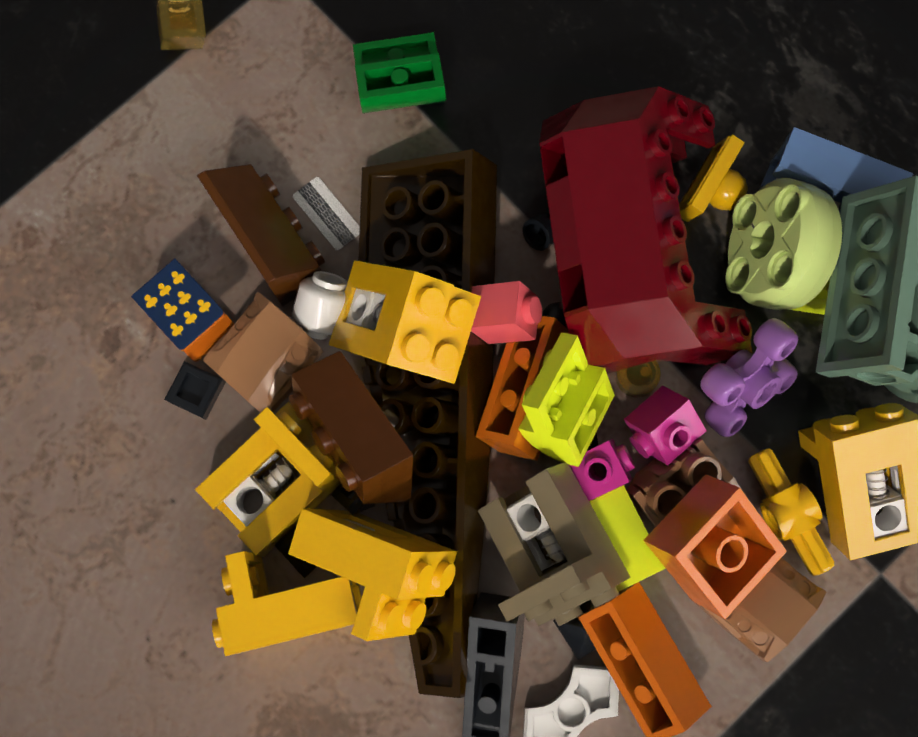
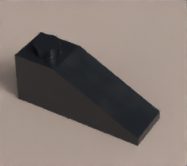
[462,592,525,737]

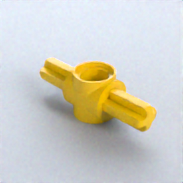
[748,448,834,576]

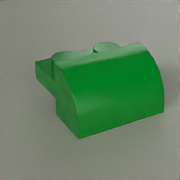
[353,32,446,114]

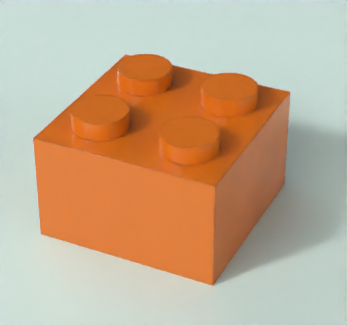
[643,474,787,619]

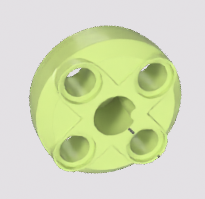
[725,178,842,310]

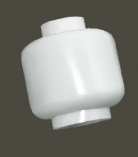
[292,271,347,340]

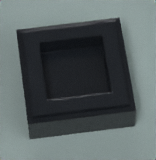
[164,361,226,420]

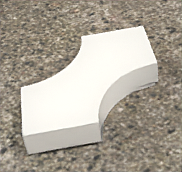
[523,664,619,737]

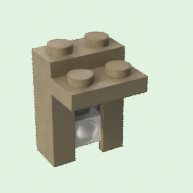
[478,463,630,627]

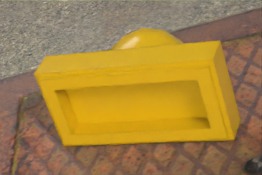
[679,134,748,222]

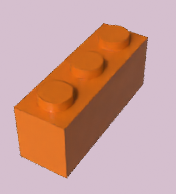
[475,316,569,461]
[578,582,712,737]

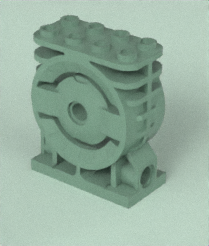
[816,176,918,403]

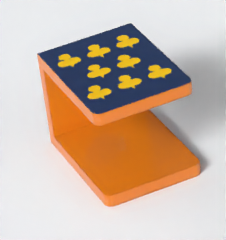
[131,258,235,362]

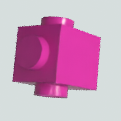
[624,385,706,466]
[561,439,635,501]

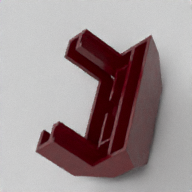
[539,86,753,374]

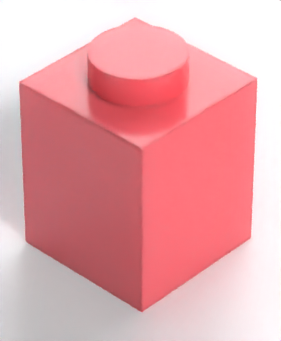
[471,281,542,344]

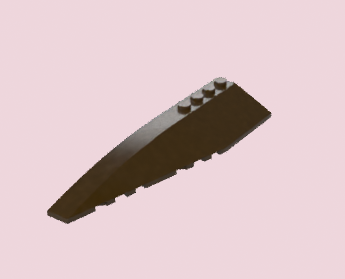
[358,149,497,698]

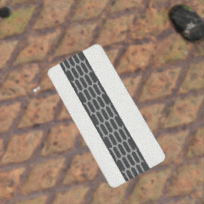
[293,177,360,250]

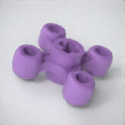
[700,318,799,437]

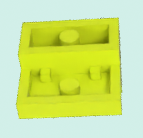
[518,332,615,467]

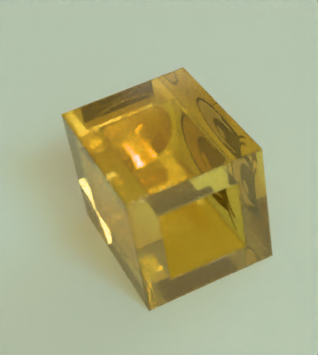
[156,0,206,50]

